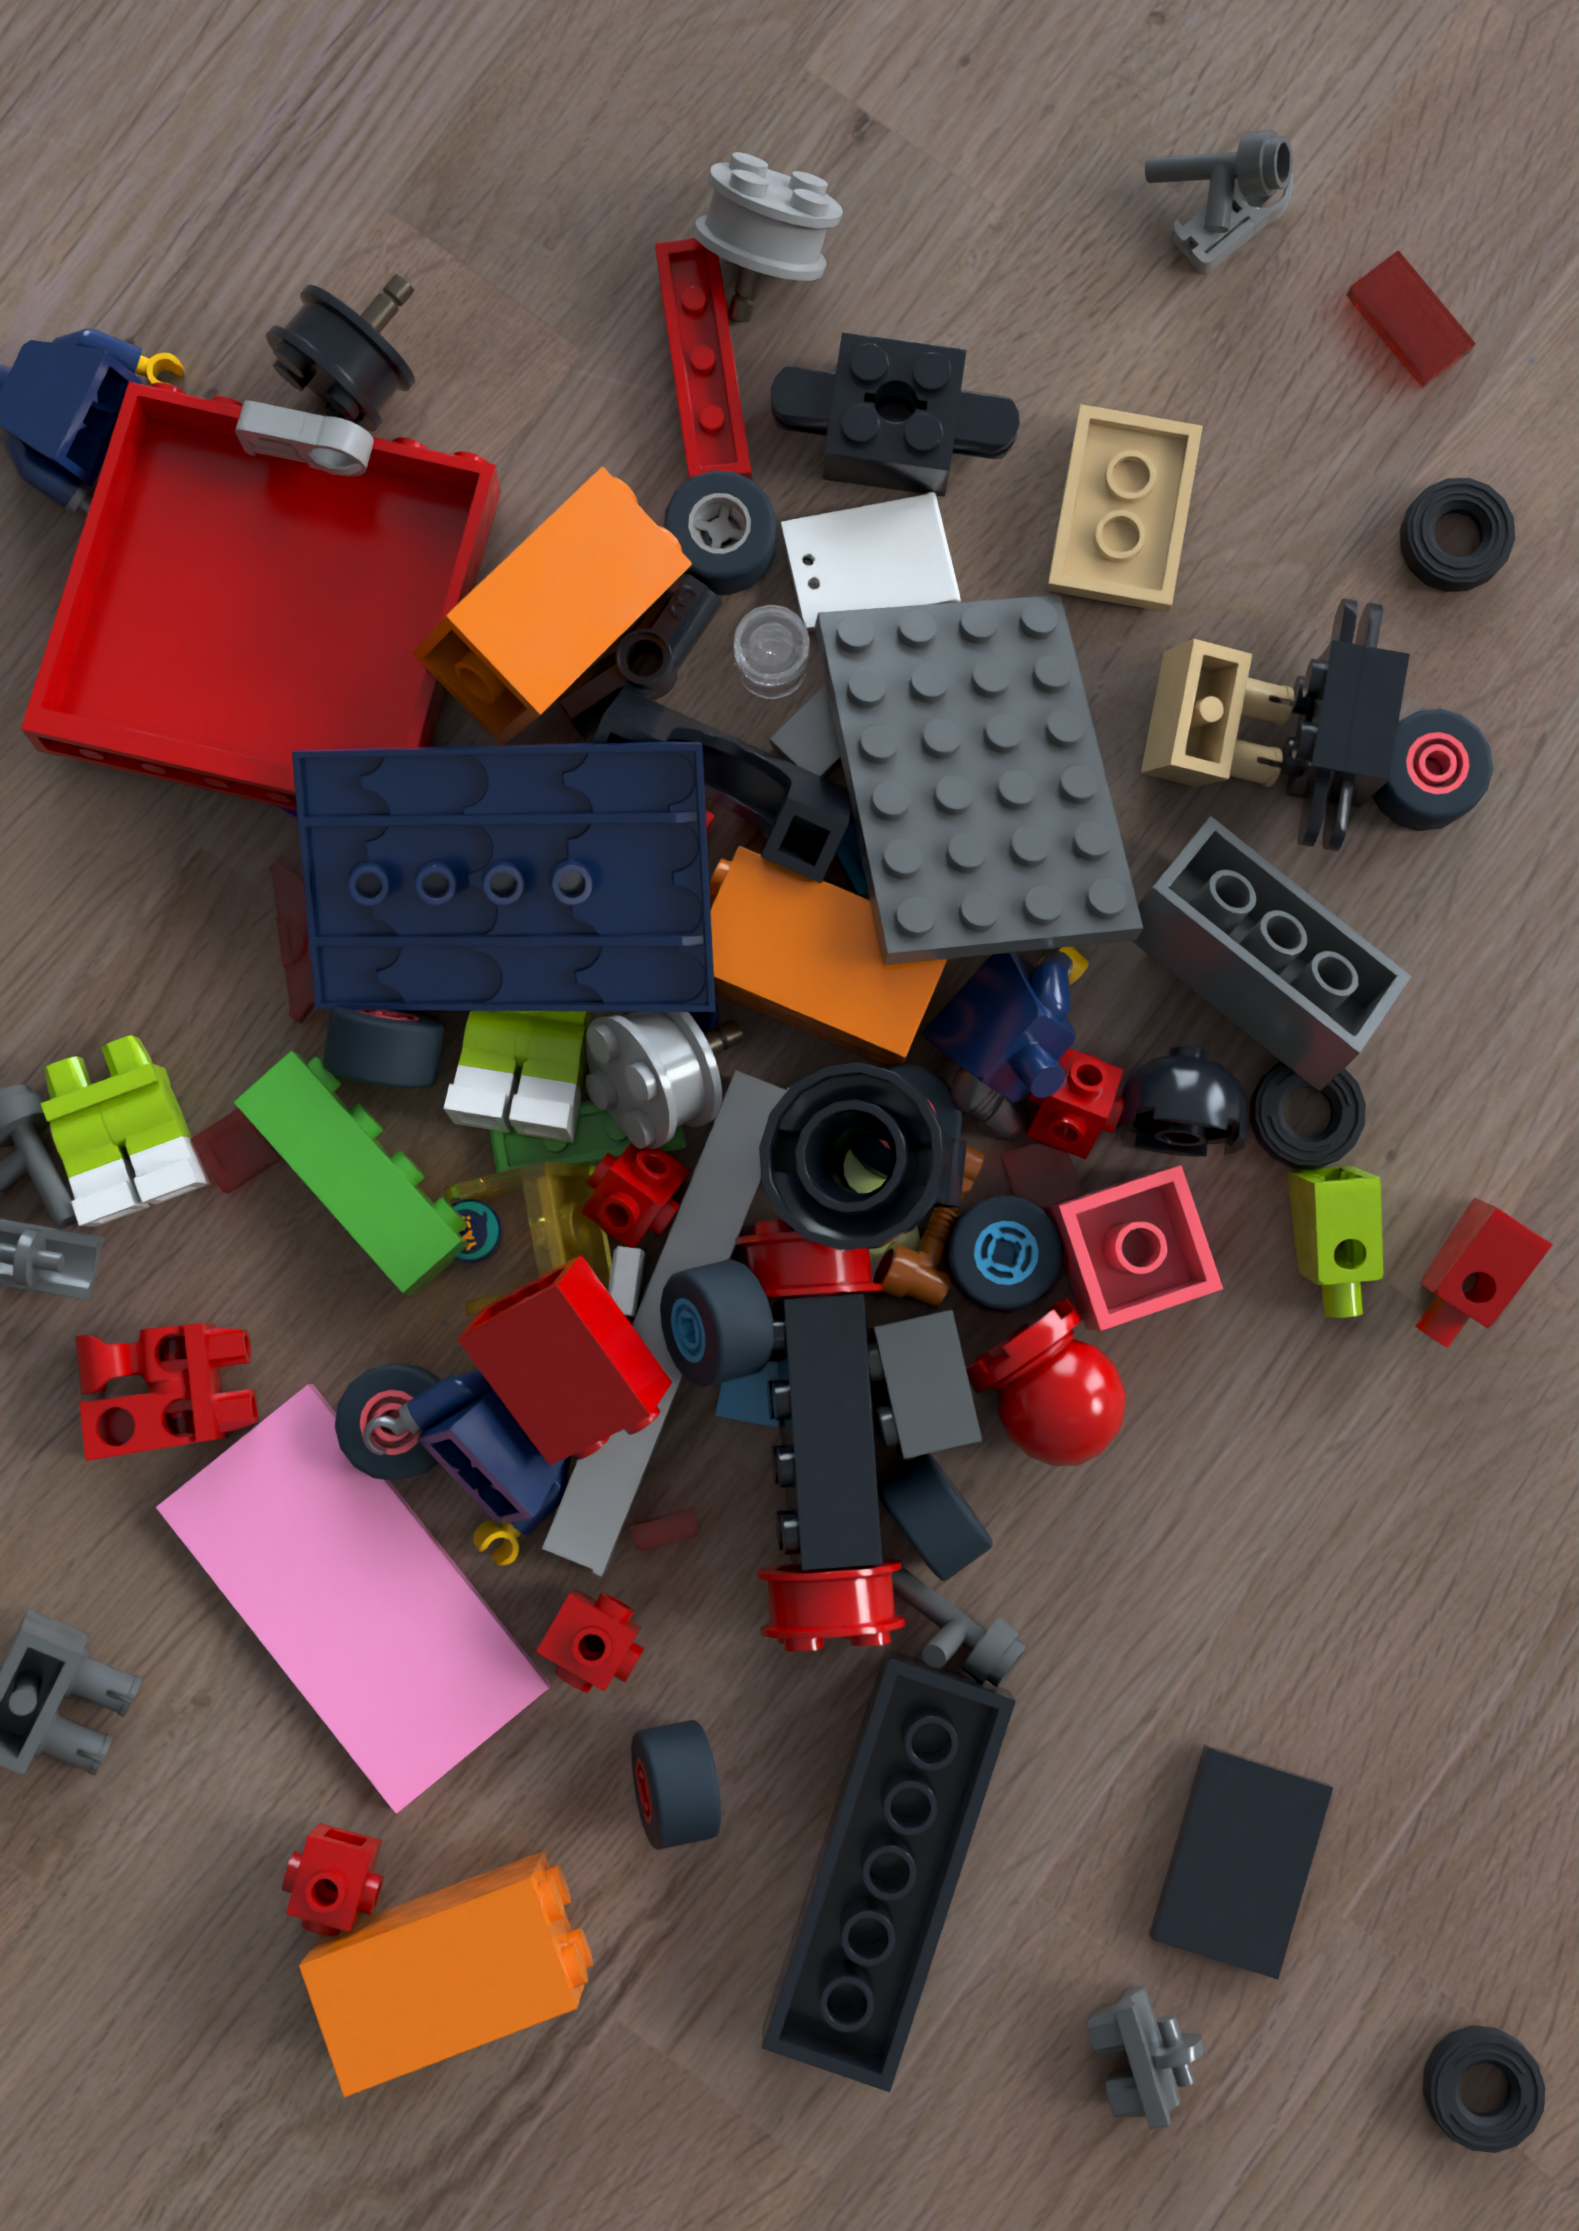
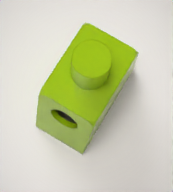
[1287,1165,1384,1318]

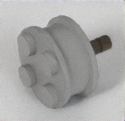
[693,152,843,322]
[585,1012,743,1149]

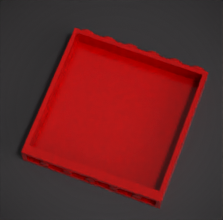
[21,382,501,811]

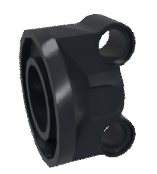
[759,1062,967,1252]

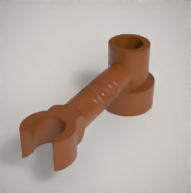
[873,1146,985,1308]

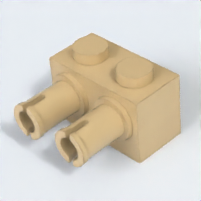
[1141,639,1294,788]

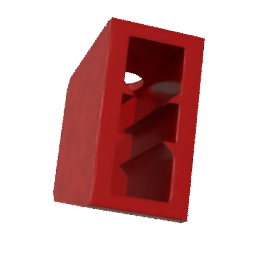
[1415,1197,1553,1348]

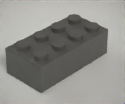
[1131,816,1412,1092]

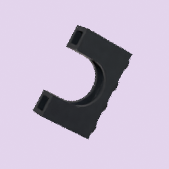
[592,688,851,884]

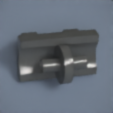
[0,1219,104,1300]
[1087,1985,1205,2130]

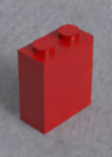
[457,1255,672,1466]

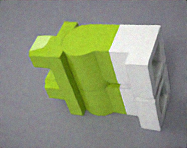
[443,1011,593,1143]
[40,1035,211,1227]

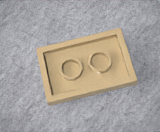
[1046,404,1203,612]

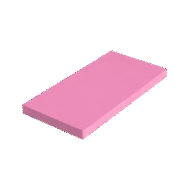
[156,1384,551,1814]

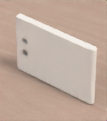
[780,492,961,632]

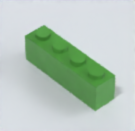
[234,1050,470,1297]

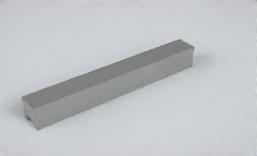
[542,1070,789,1576]

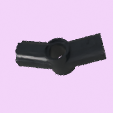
[557,573,723,741]

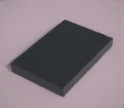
[1149,1744,1333,1980]

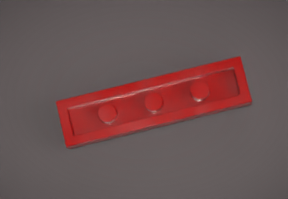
[654,238,752,480]

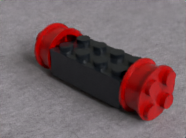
[735,1220,906,1652]

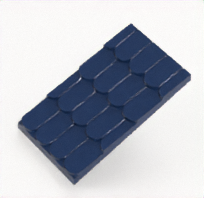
[292,742,716,1012]

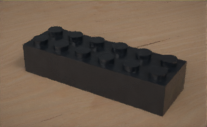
[762,1648,1016,2092]

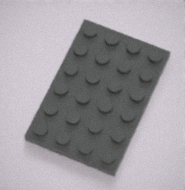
[814,595,1143,965]

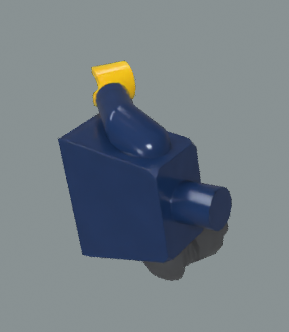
[921,946,1089,1141]

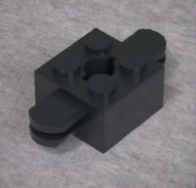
[771,332,1020,497]
[1280,598,1410,851]

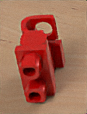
[75,1323,259,1461]

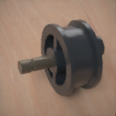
[266,274,415,432]

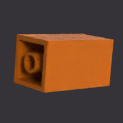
[411,466,692,746]
[709,846,947,1067]
[299,1850,593,2098]

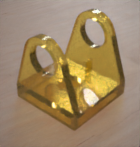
[444,1162,612,1315]

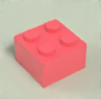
[1045,1165,1223,1331]

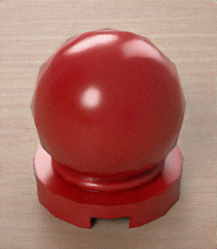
[966,1298,1126,1466]

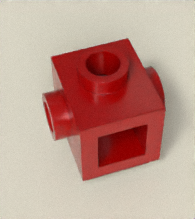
[1026,1048,1124,1160]
[581,1143,691,1248]
[536,1588,644,1693]
[282,1823,384,1936]

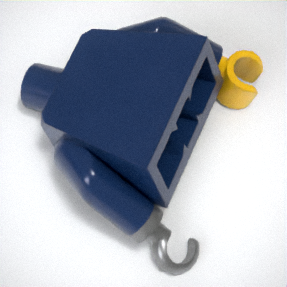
[0,328,185,521]
[363,1369,571,1566]

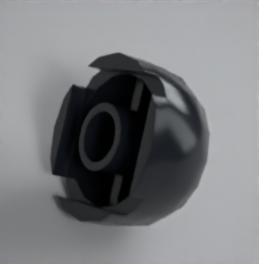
[1116,1046,1247,1157]

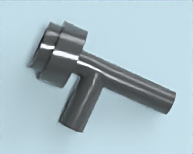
[1145,130,1293,233]
[0,1084,77,1229]
[892,1566,1027,1688]

